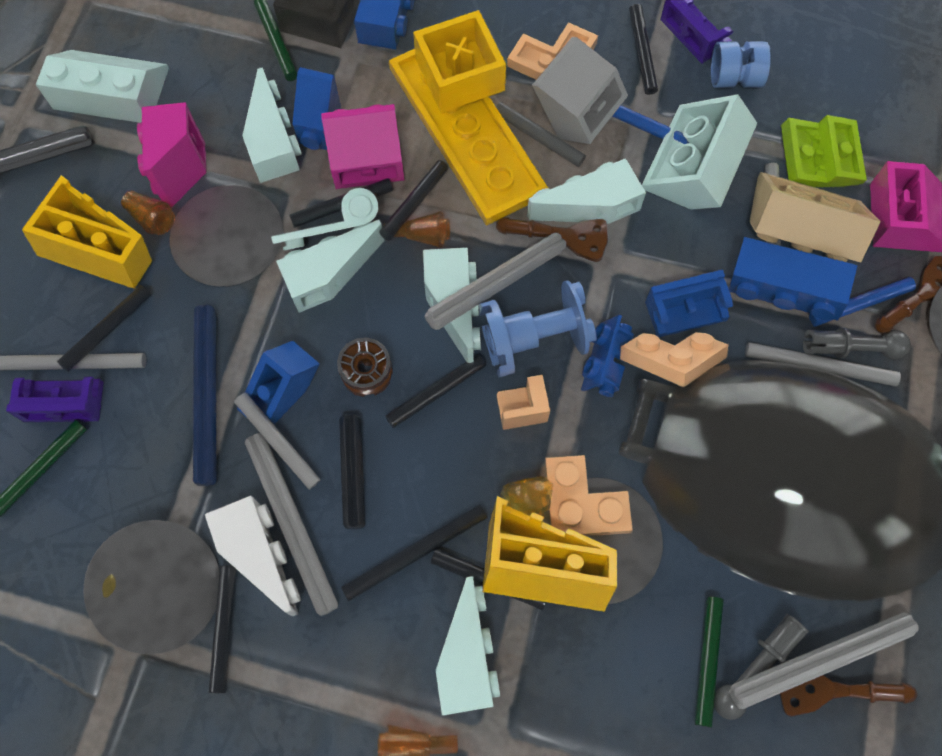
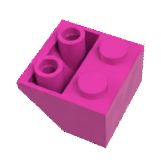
[137,102,206,208]
[321,104,405,189]
[870,161,942,252]

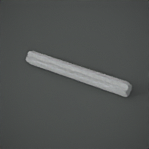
[425,233,566,330]
[245,433,338,616]
[729,612,919,709]

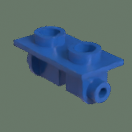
[581,315,634,397]

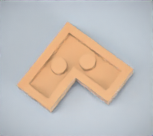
[507,22,598,80]
[620,332,729,387]
[546,455,633,536]

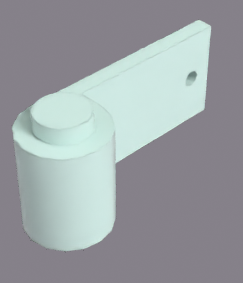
[271,188,378,251]

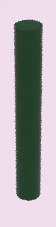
[254,0,297,81]
[0,419,87,517]
[695,597,724,728]

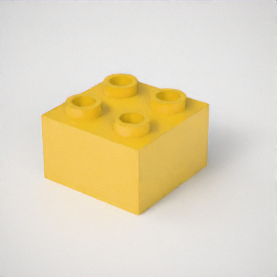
[413,10,506,113]

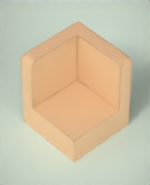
[497,375,550,430]

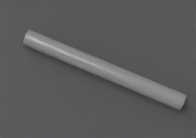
[745,342,901,387]
[0,353,146,371]

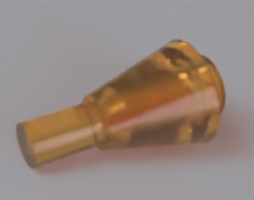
[383,211,450,248]
[378,724,458,756]

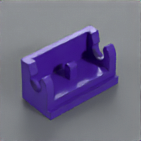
[660,0,733,64]
[6,377,104,422]

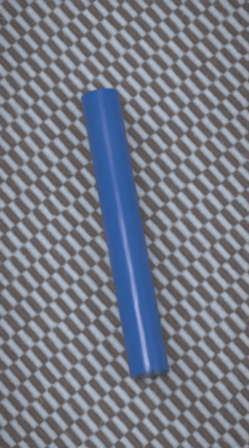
[612,105,689,144]
[809,277,916,327]

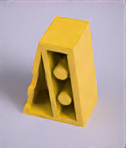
[22,175,152,289]
[482,496,617,612]

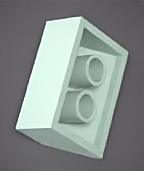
[36,50,169,123]
[642,94,757,210]

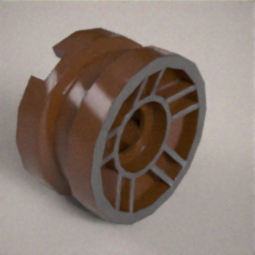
[337,338,393,397]

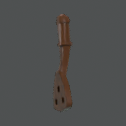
[496,217,608,262]
[875,256,942,333]
[780,660,917,717]

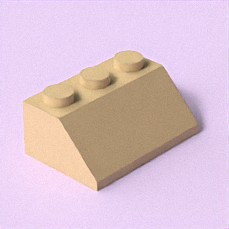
[750,172,881,263]

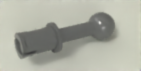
[803,328,911,360]
[714,614,809,720]

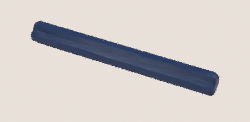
[193,305,217,486]

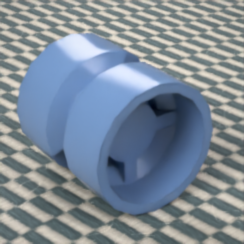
[711,41,770,88]

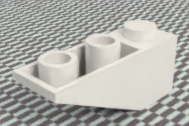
[205,496,301,616]

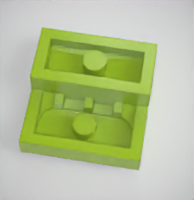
[781,115,867,188]

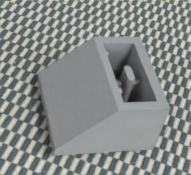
[532,37,628,144]

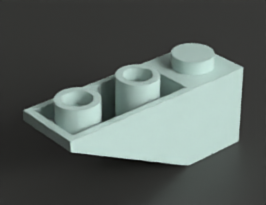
[242,67,302,183]
[527,158,646,224]
[276,220,385,313]
[423,248,481,363]
[436,576,500,715]

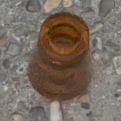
[121,190,175,235]

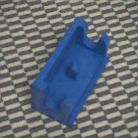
[645,269,733,338]

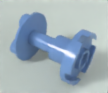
[479,280,597,378]

